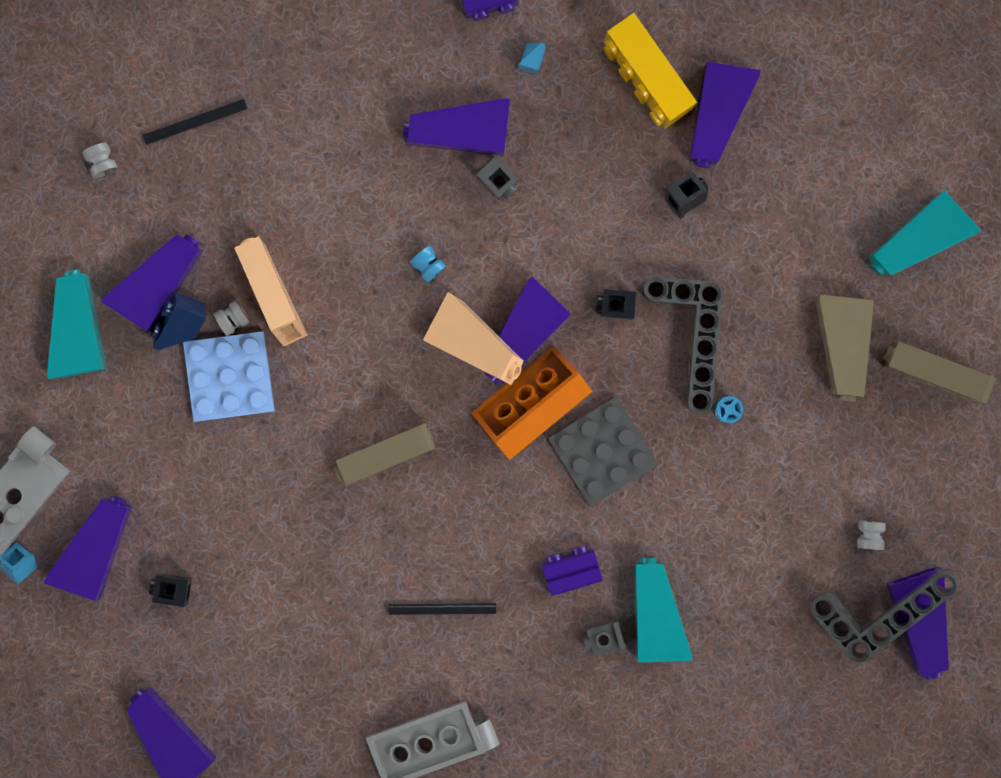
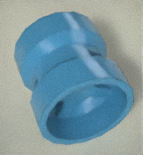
[409,246,447,283]

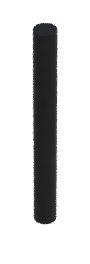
[143,99,248,145]
[389,603,496,615]

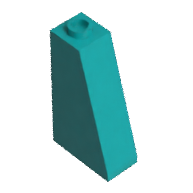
[868,190,981,277]
[47,270,107,379]
[634,557,692,662]

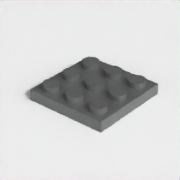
[548,396,659,507]

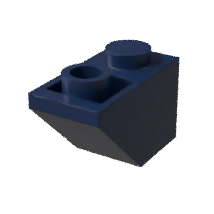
[150,292,206,350]

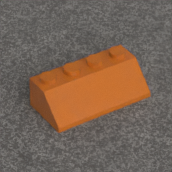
[471,345,593,460]

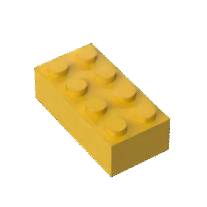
[603,13,697,129]

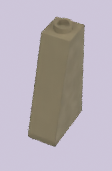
[815,295,874,402]
[882,341,997,404]
[334,423,437,485]

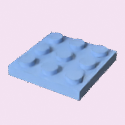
[183,332,275,422]

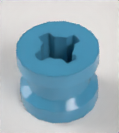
[714,396,743,423]

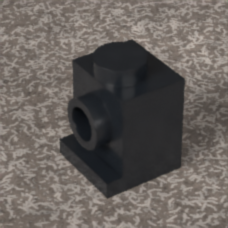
[665,171,708,219]
[596,289,636,320]
[149,574,192,607]

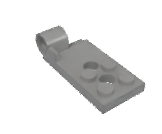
[0,426,71,556]
[366,701,500,778]

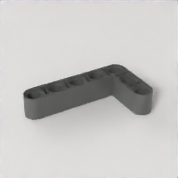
[642,277,722,414]
[811,568,959,663]

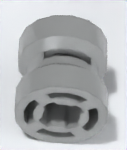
[82,143,118,178]
[213,299,250,336]
[857,520,886,550]

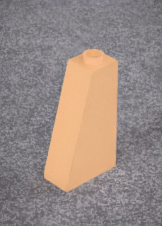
[235,236,308,346]
[423,292,523,385]

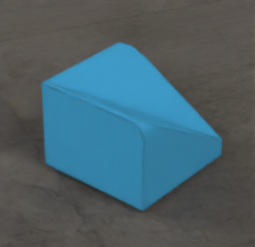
[518,43,546,75]
[0,542,38,584]

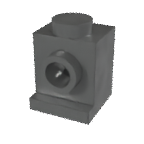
[477,156,518,200]
[583,619,626,656]

